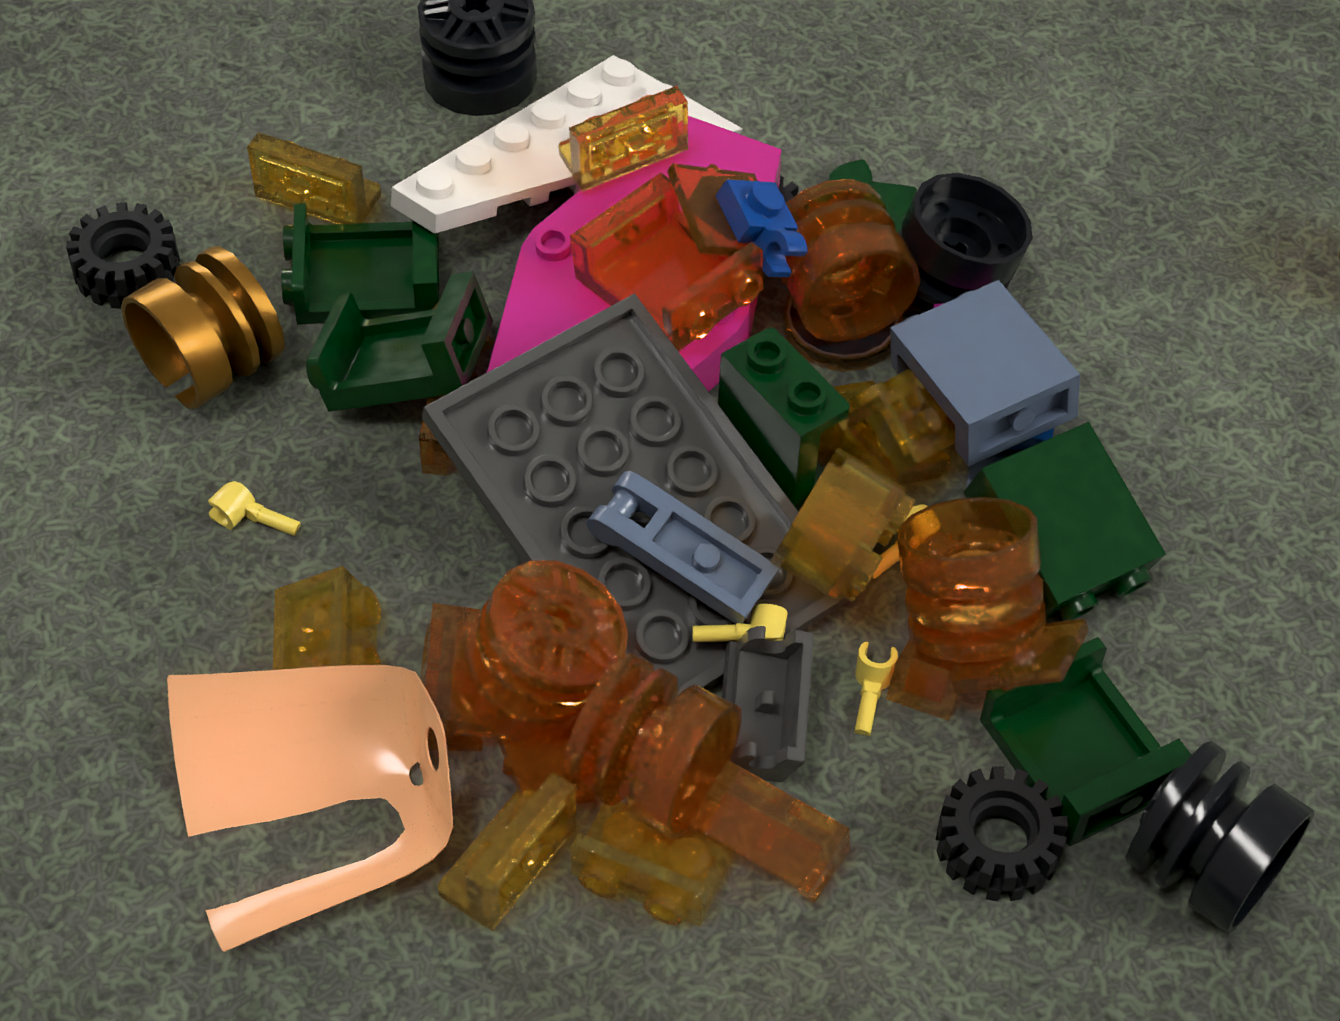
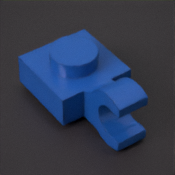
[715,179,808,277]

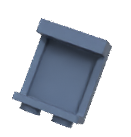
[890,280,1080,467]

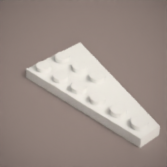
[390,55,742,234]

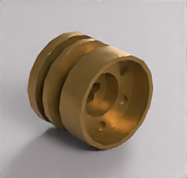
[121,246,285,409]

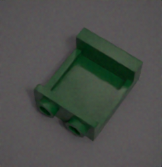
[281,203,440,325]
[306,271,493,412]
[718,327,850,519]
[963,422,1166,623]
[980,637,1192,847]

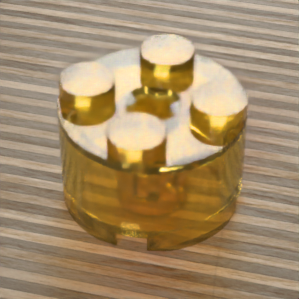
[770,447,916,602]

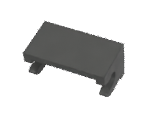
[715,626,814,782]

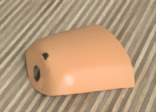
[167,665,453,952]

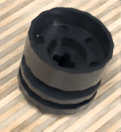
[417,0,537,116]
[882,173,1033,317]
[1125,741,1314,934]

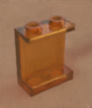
[570,172,764,352]

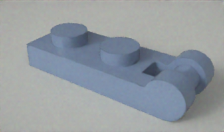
[586,471,780,624]

